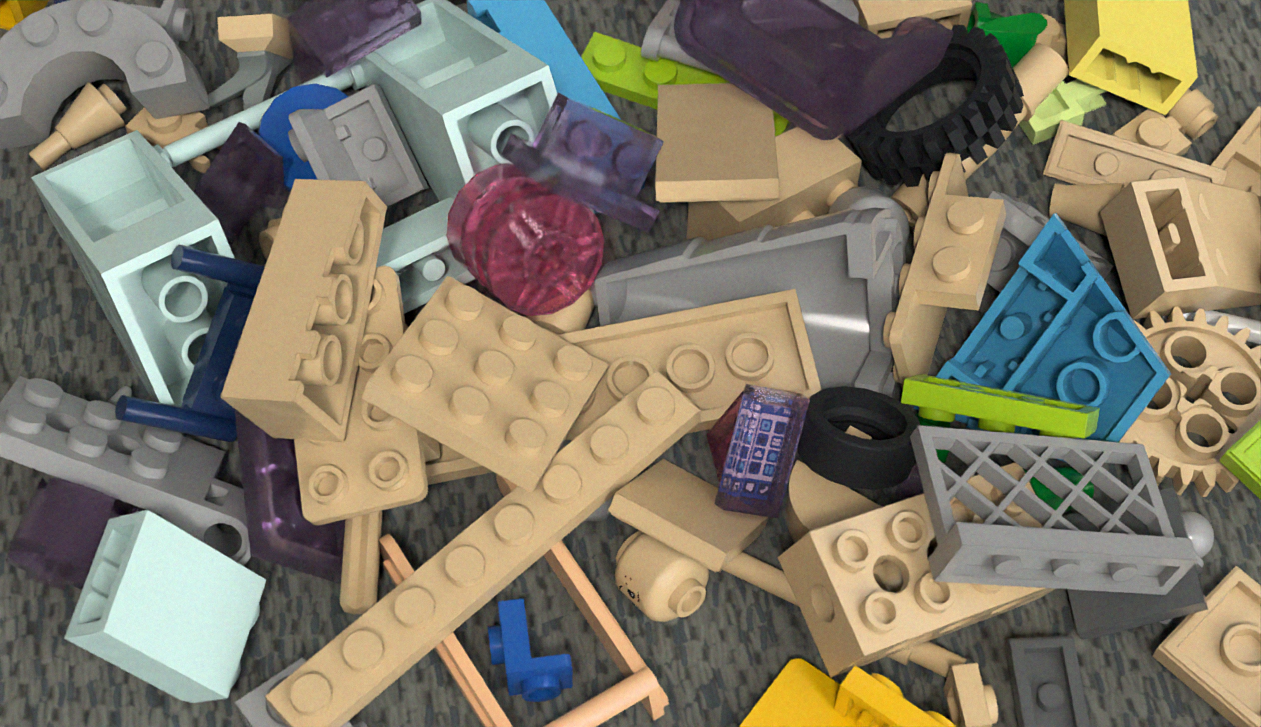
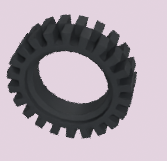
[839,25,1024,187]

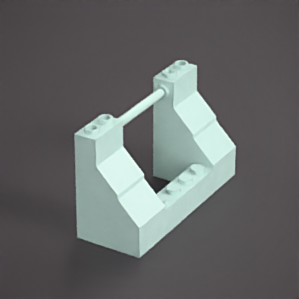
[31,0,596,407]

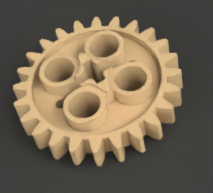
[1120,307,1261,497]

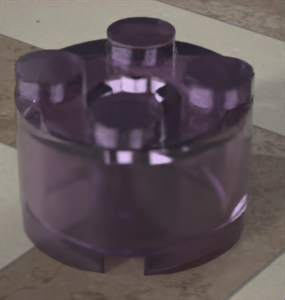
[5,477,140,592]

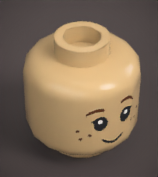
[615,531,709,622]

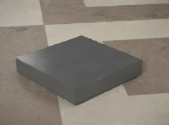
[1062,487,1208,640]

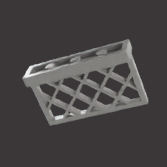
[910,425,1198,595]

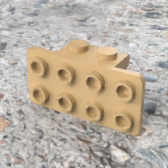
[883,153,1006,390]
[294,266,441,525]

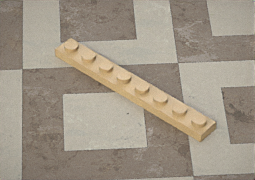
[265,370,700,727]

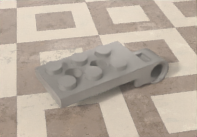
[0,376,265,566]

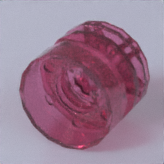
[446,163,604,316]

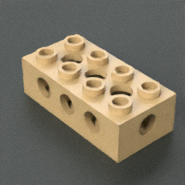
[778,462,1055,677]

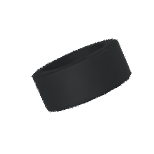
[796,386,921,490]

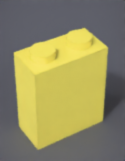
[1064,0,1198,115]

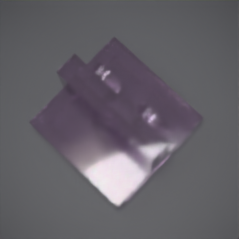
[501,92,664,232]

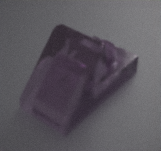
[193,122,285,247]

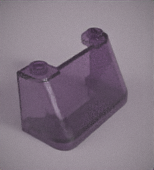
[674,0,954,141]

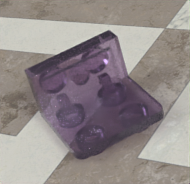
[287,0,422,83]

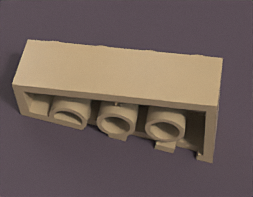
[220,179,387,442]

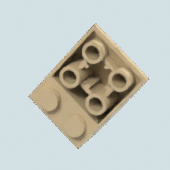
[1100,177,1261,319]

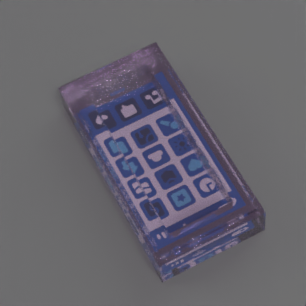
[714,384,810,518]

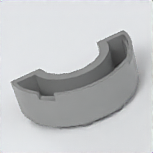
[0,0,210,149]

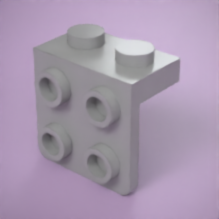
[288,84,429,209]

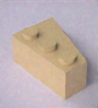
[686,119,862,241]

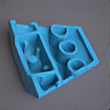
[914,213,1171,462]

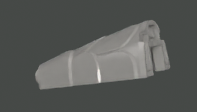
[590,207,906,398]

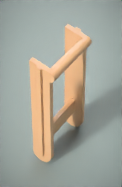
[378,474,669,727]

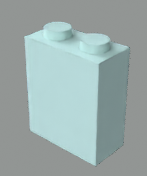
[64,510,266,703]

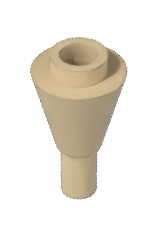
[28,82,127,171]

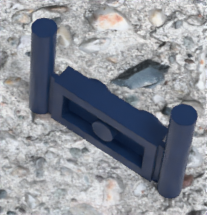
[115,244,265,442]

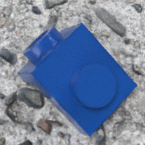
[487,598,573,702]

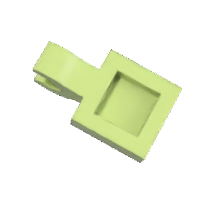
[1019,79,1107,145]

